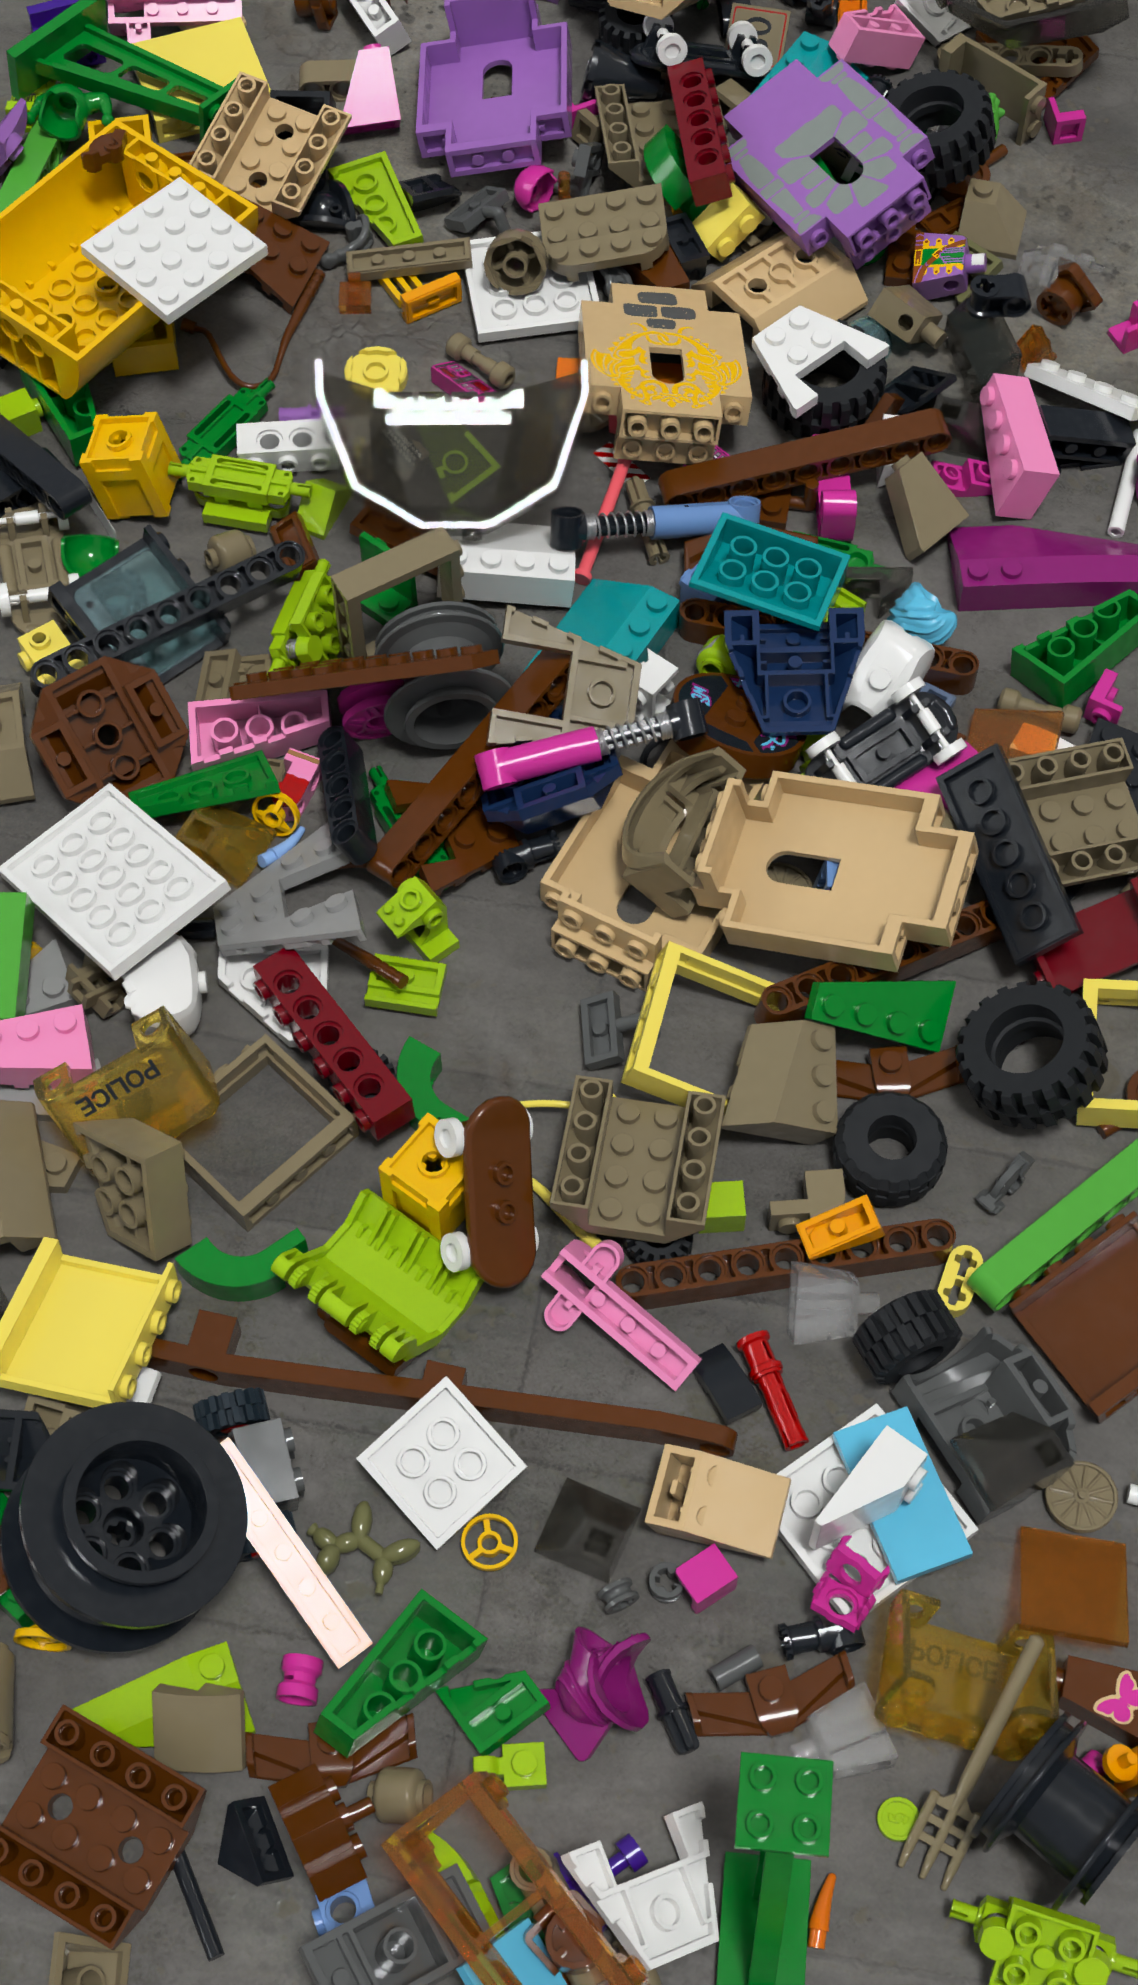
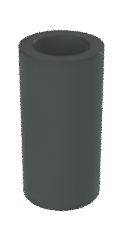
[708,1645,763,1691]

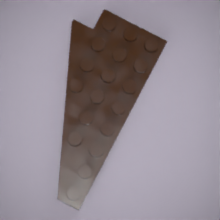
[229,644,500,701]

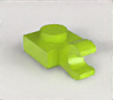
[473,1742,547,1791]

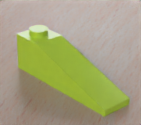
[73,1641,256,1748]

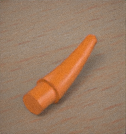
[807,1873,836,1950]

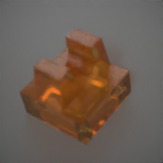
[339,273,372,314]
[1014,324,1057,370]

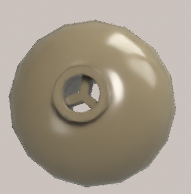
[484,228,548,296]

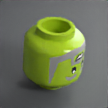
[696,634,737,675]

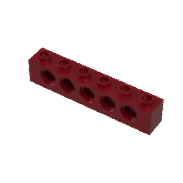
[667,57,736,207]
[253,948,415,1141]

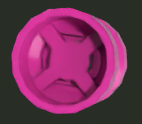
[276,1653,324,1707]

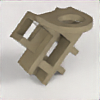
[65,954,126,1019]

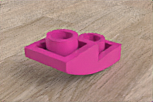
[931,458,993,497]

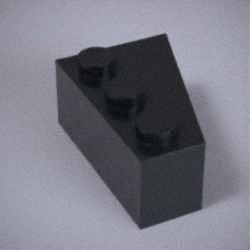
[1038,405,1136,473]

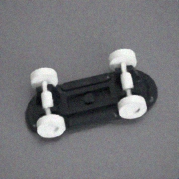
[631,16,773,82]
[805,676,968,788]

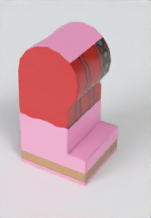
[272,748,322,822]

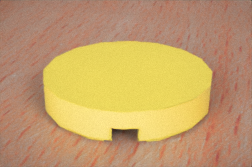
[344,346,408,402]

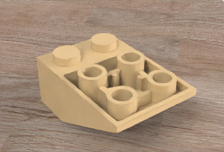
[644,1443,792,1559]

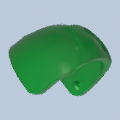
[61,534,119,578]

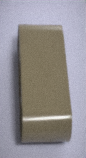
[299,59,356,102]

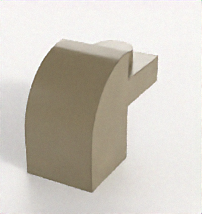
[767,1168,845,1234]

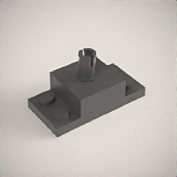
[298,1863,496,1985]

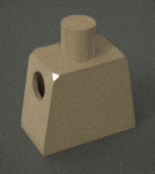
[867,285,947,349]

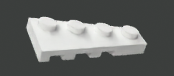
[1024,359,1138,421]

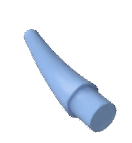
[257,826,305,868]

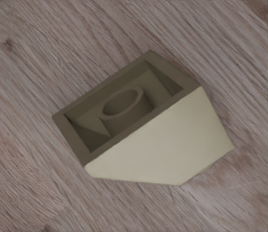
[958,178,1027,260]

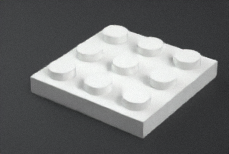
[356,1376,528,1550]

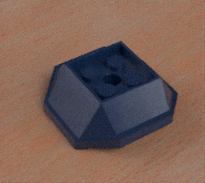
[480,705,623,834]

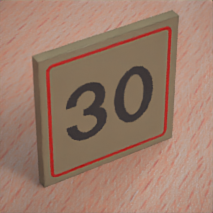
[725,2,791,69]

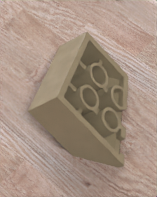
[721,1020,838,1145]
[73,1118,192,1261]

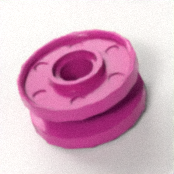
[337,679,404,739]

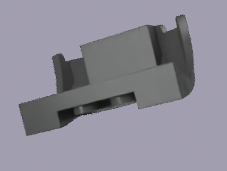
[892,1327,1077,1525]

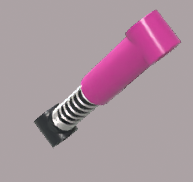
[474,697,709,792]

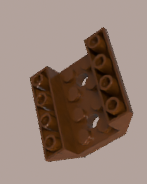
[0,1704,207,1950]

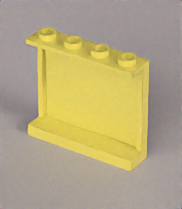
[132,17,271,144]
[0,1237,182,1408]

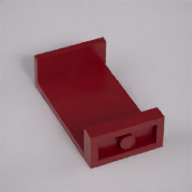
[1033,877,1138,993]

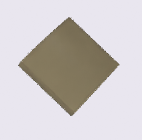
[195,648,272,701]
[152,1683,246,1773]

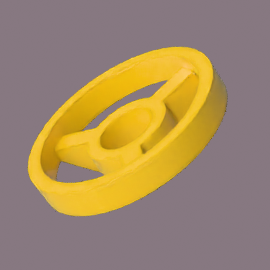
[252,792,300,836]
[461,1513,518,1571]
[13,1624,72,1652]

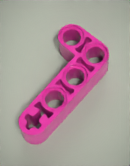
[812,434,857,541]

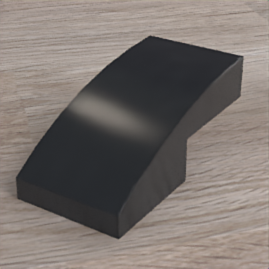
[693,1343,762,1425]

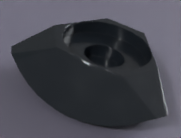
[287,179,356,231]

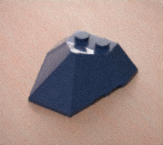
[724,607,865,736]

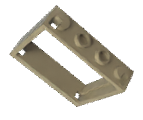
[331,525,465,661]
[154,1034,359,1232]

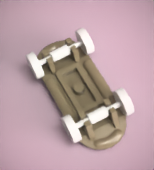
[0,503,79,634]

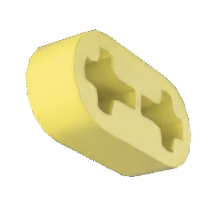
[937,1245,983,1318]

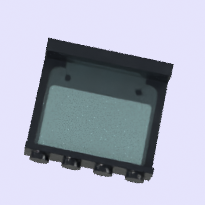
[48,524,231,685]

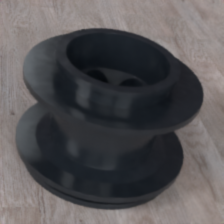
[0,1402,248,1654]

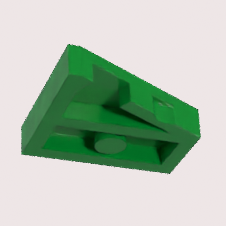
[435,1670,551,1756]

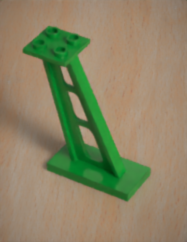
[6,0,236,142]
[716,1752,834,1985]

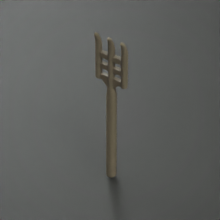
[898,1635,1045,1891]

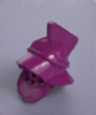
[539,1626,651,1761]

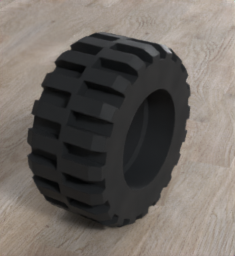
[884,69,996,190]
[762,319,887,439]
[956,981,1108,1129]

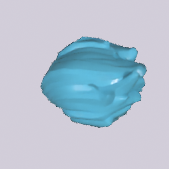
[887,582,958,645]

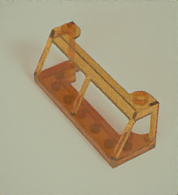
[381,1771,650,1985]

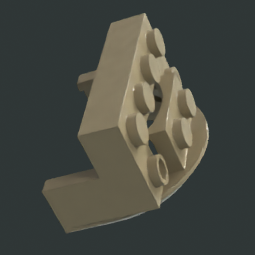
[621,746,746,918]

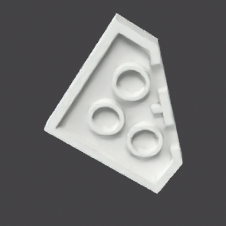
[218,944,329,1047]

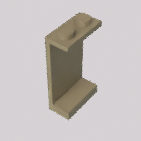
[938,33,1047,146]

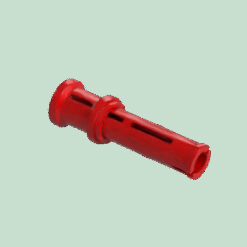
[736,1330,809,1451]

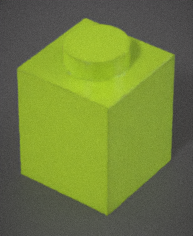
[0,387,44,436]
[699,1180,746,1234]

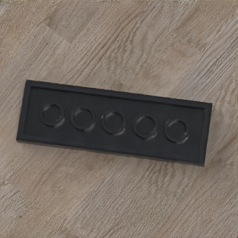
[936,743,1084,967]

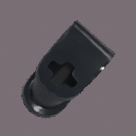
[965,273,1032,319]

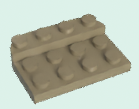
[538,183,669,282]

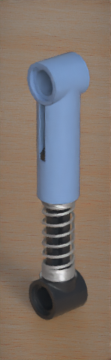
[550,495,761,550]

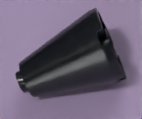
[580,39,665,103]

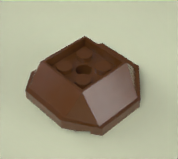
[29,656,189,805]

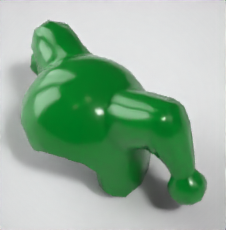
[27,83,115,141]

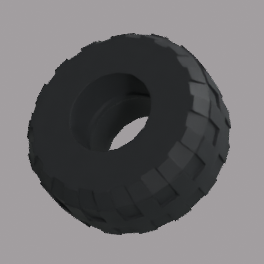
[832,1091,948,1207]

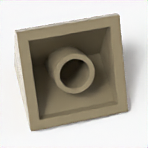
[49,1932,131,1985]

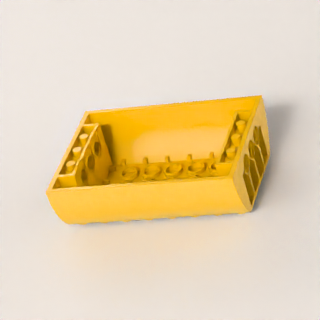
[0,119,259,399]

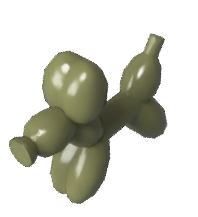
[307,1501,421,1596]

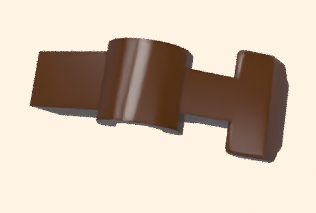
[81,129,128,173]

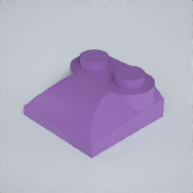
[0,98,27,176]

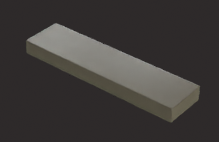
[346,237,473,283]

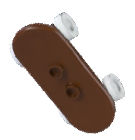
[434,1096,539,1288]

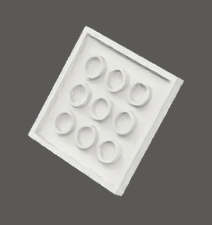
[80,177,268,325]
[464,231,599,343]
[777,1403,979,1615]

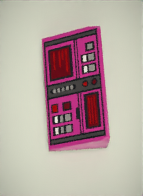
[431,361,500,415]

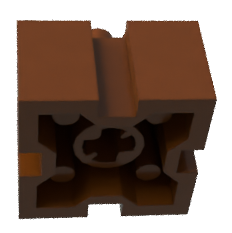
[268,1763,376,1902]

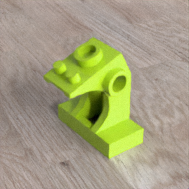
[376,876,460,963]

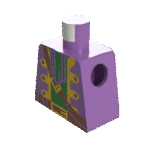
[912,232,987,300]

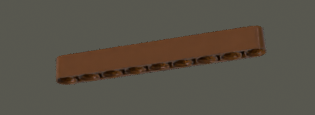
[658,408,952,505]
[679,598,979,695]
[366,650,570,888]
[754,899,1004,1024]
[616,1219,956,1310]

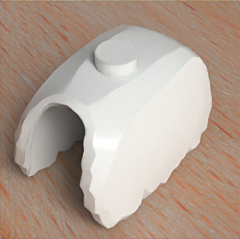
[842,620,935,717]
[121,934,208,1048]

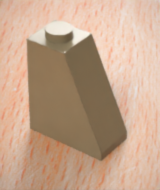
[885,451,969,562]

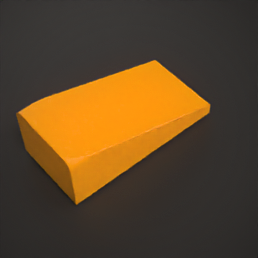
[796,1194,885,1260]

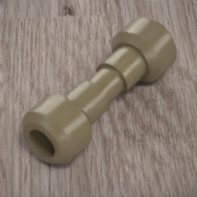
[446,332,515,390]
[996,687,1083,734]

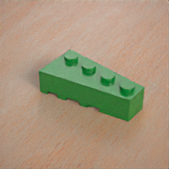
[19,369,96,467]
[1010,589,1138,708]
[314,1588,488,1758]

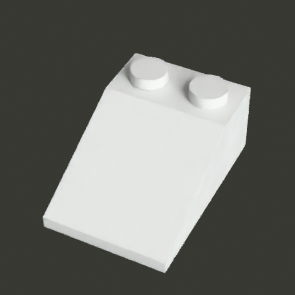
[809,1425,928,1550]

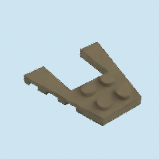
[486,605,642,746]

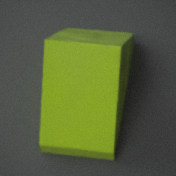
[298,478,353,540]

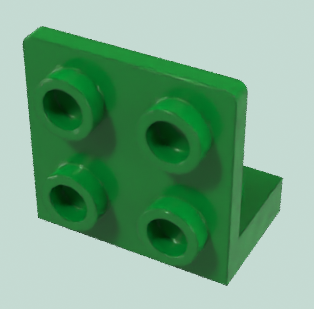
[359,531,418,626]

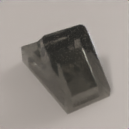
[843,567,913,619]

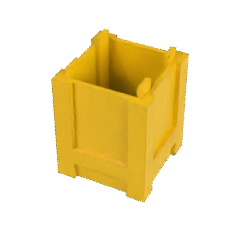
[79,412,181,519]
[378,1113,466,1241]

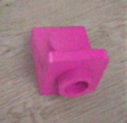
[1083,668,1123,725]

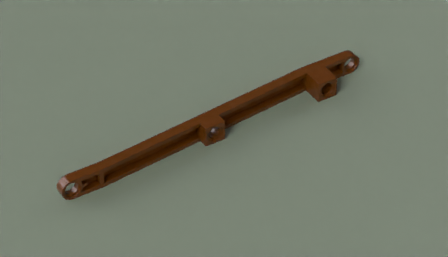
[146,1309,738,1457]

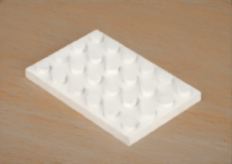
[0,783,231,981]

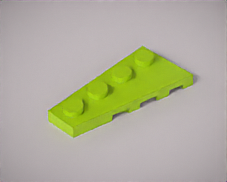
[327,151,424,246]

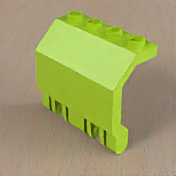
[271,1188,484,1363]

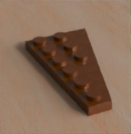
[241,196,330,315]

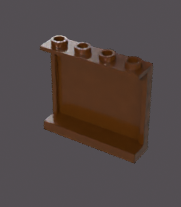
[1009,1211,1138,1424]

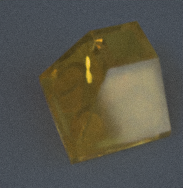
[175,805,277,887]

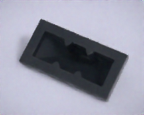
[218,1796,294,1887]

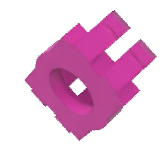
[825,1535,890,1599]
[810,1570,876,1633]

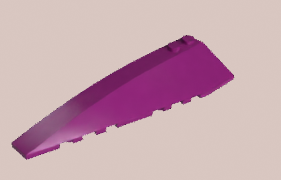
[947,525,1138,612]

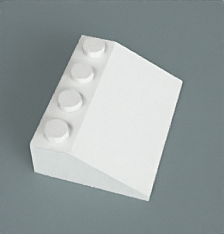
[437,517,575,608]

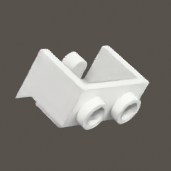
[635,648,679,721]

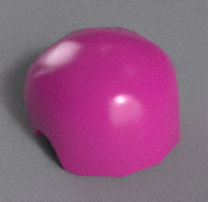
[514,165,557,213]

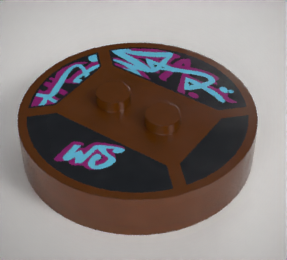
[669,672,807,779]

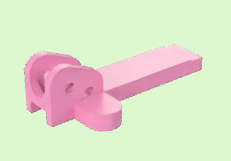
[107,0,243,43]
[541,1239,702,1392]

